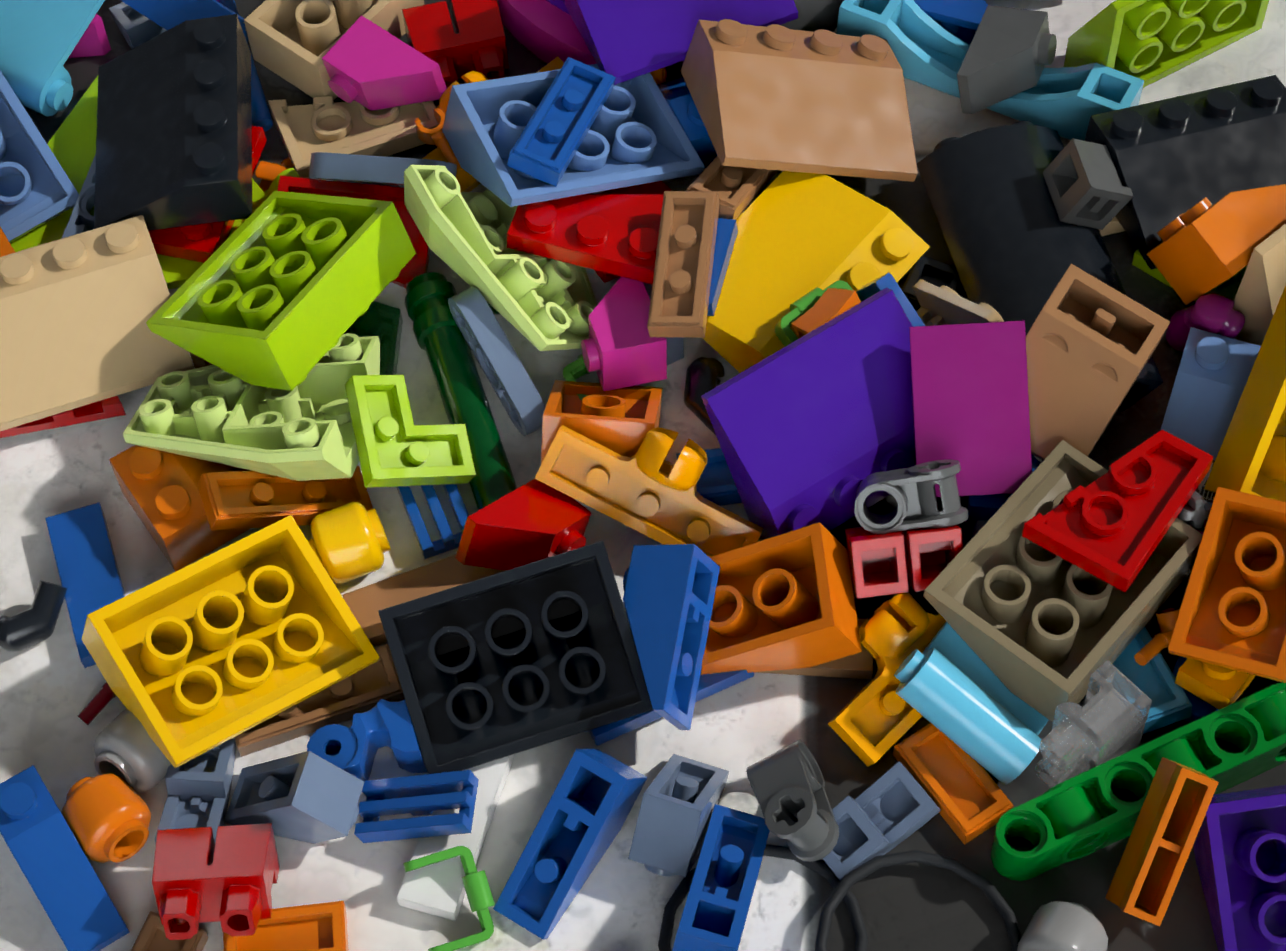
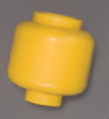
[307,502,391,584]

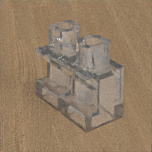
[1035,660,1152,788]

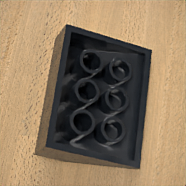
[94,14,252,231]
[1084,75,1286,270]
[378,541,653,774]

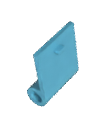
[0,0,105,117]
[894,621,1049,785]

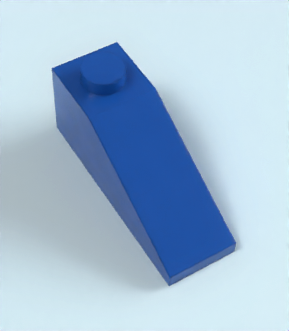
[623,544,720,730]
[493,749,648,940]
[0,765,130,951]
[672,804,770,951]

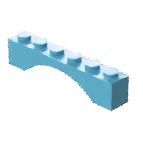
[836,0,1145,140]

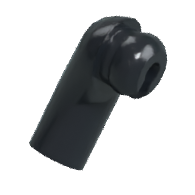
[684,357,725,435]
[0,580,67,651]

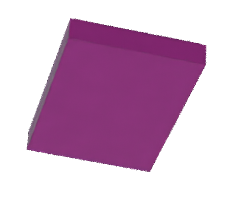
[909,320,1032,497]

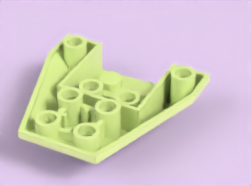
[404,165,598,351]
[123,333,380,481]

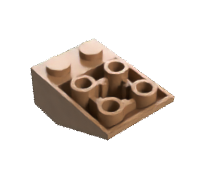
[1026,264,1170,461]

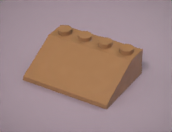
[681,19,918,182]

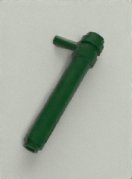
[404,272,517,510]

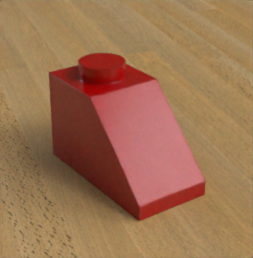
[455,479,591,571]

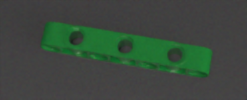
[991,683,1286,881]

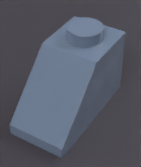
[224,751,364,844]
[628,754,729,877]

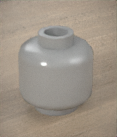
[94,708,171,792]
[1017,901,1108,951]

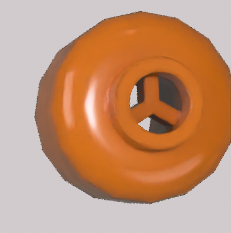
[61,773,151,863]

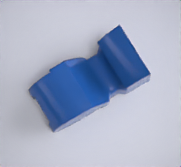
[307,699,428,781]

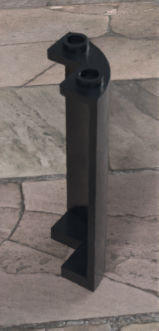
[917,121,1163,412]

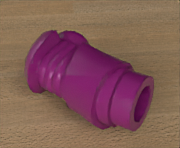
[1166,293,1245,352]

